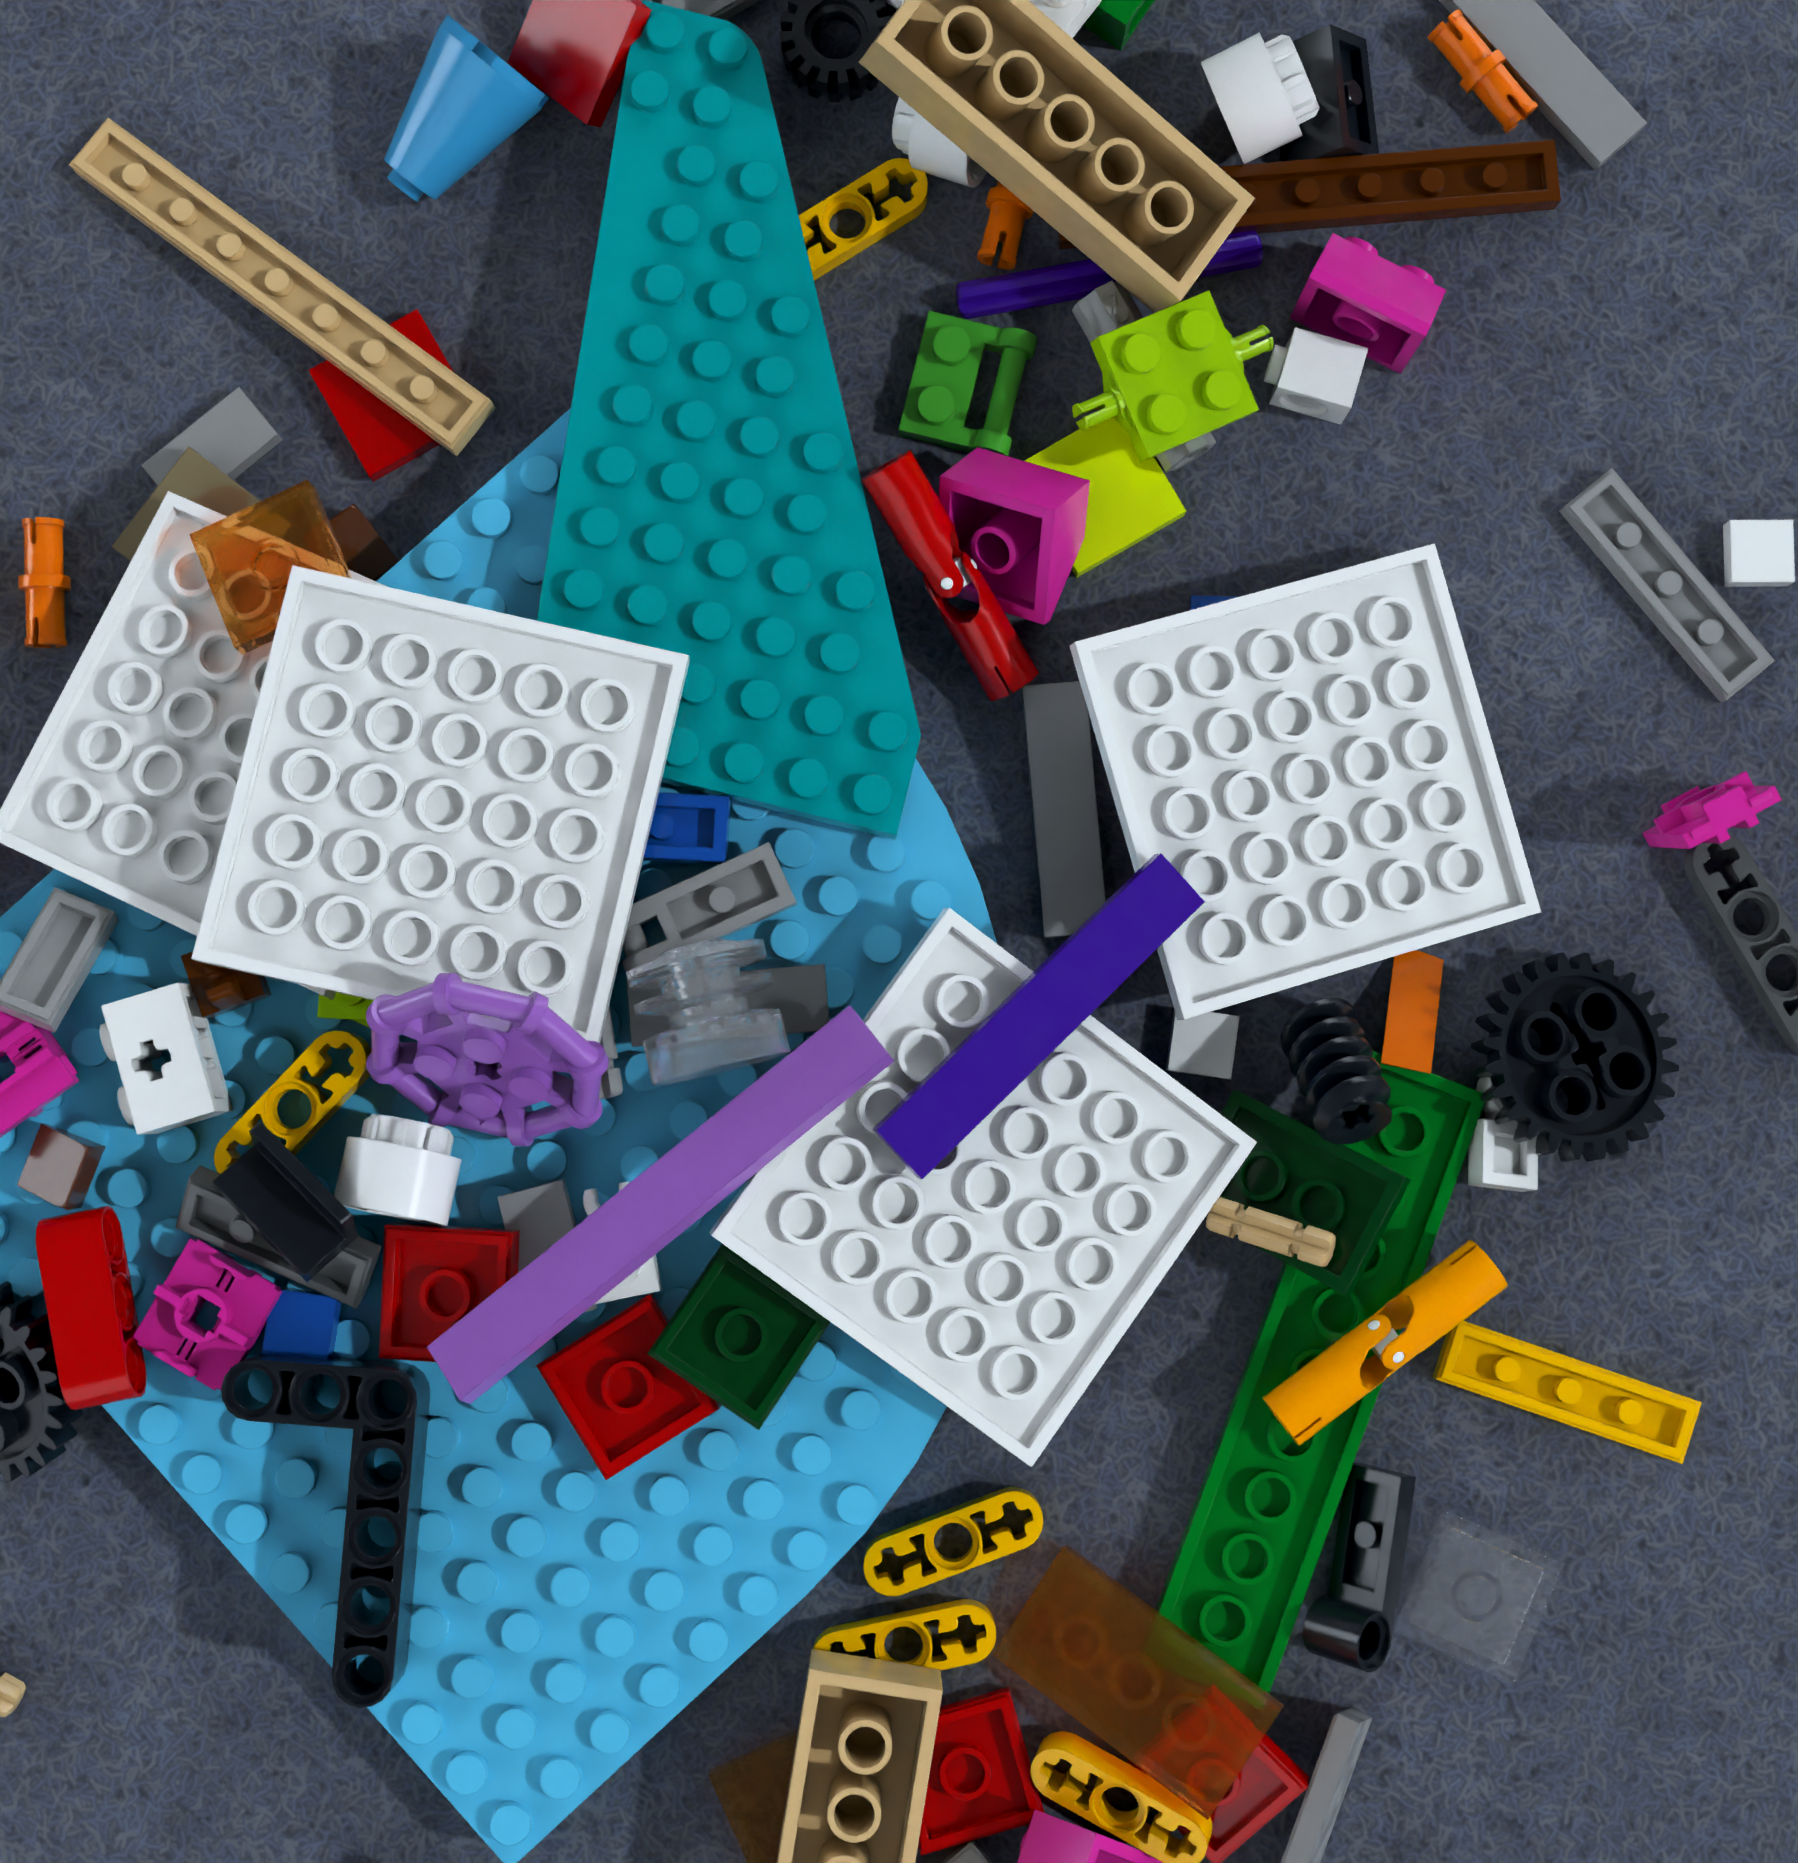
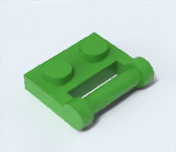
[898,311,1038,456]

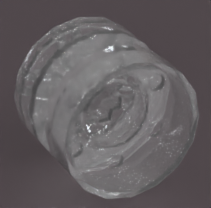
[626,939,790,1086]

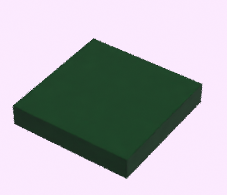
[647,1244,830,1430]

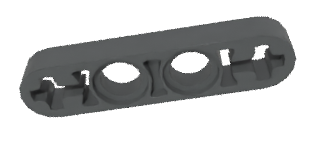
[1684,833,1798,1054]

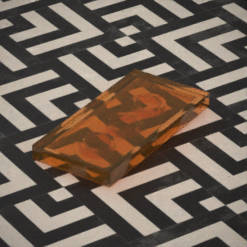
[992,1545,1284,1820]

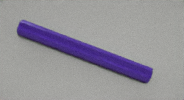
[956,231,1263,319]

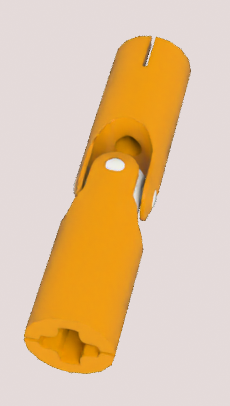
[1262,1240,1508,1446]

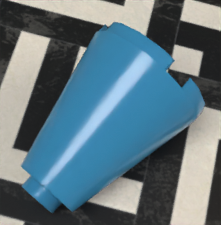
[384,14,549,202]

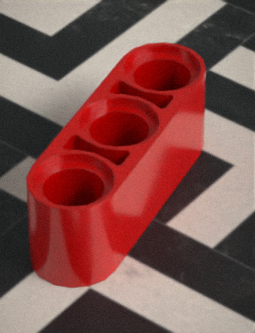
[35,1206,147,1410]

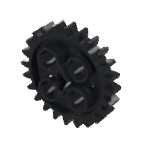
[1471,952,1679,1162]
[0,1281,83,1482]

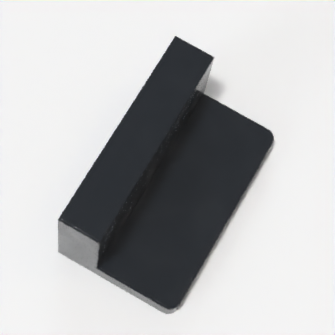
[1280,24,1379,161]
[212,1122,358,1282]

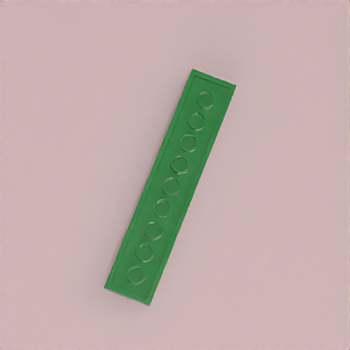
[1139,1051,1485,1707]

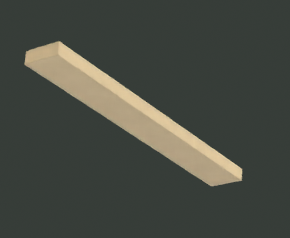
[69,118,496,456]

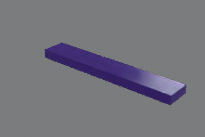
[872,853,1205,1179]

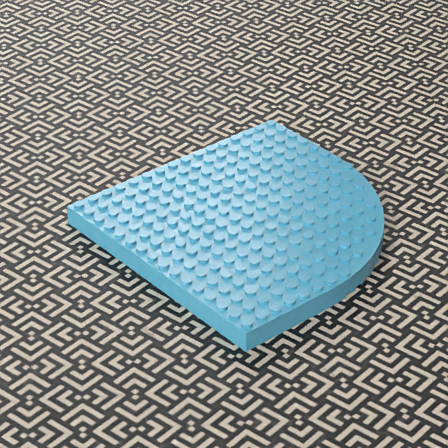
[0,408,997,1863]

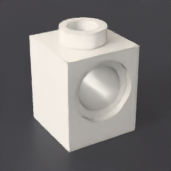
[1264,327,1368,425]

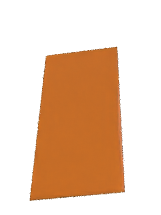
[1381,950,1444,1074]

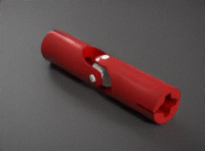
[861,450,1039,701]

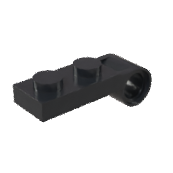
[1303,1463,1416,1672]

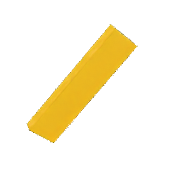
[1432,1321,1702,1464]

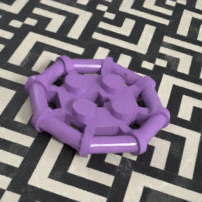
[366,973,609,1146]

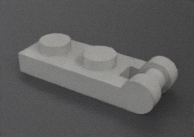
[621,842,797,980]

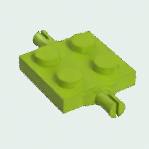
[1072,290,1274,463]

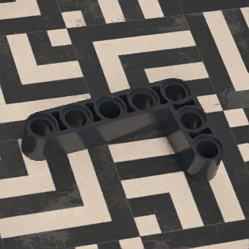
[221,1354,430,1708]

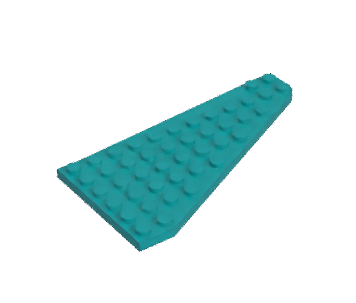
[536,0,921,840]

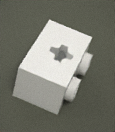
[99,982,233,1135]

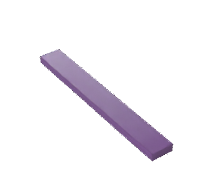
[427,1005,894,1404]

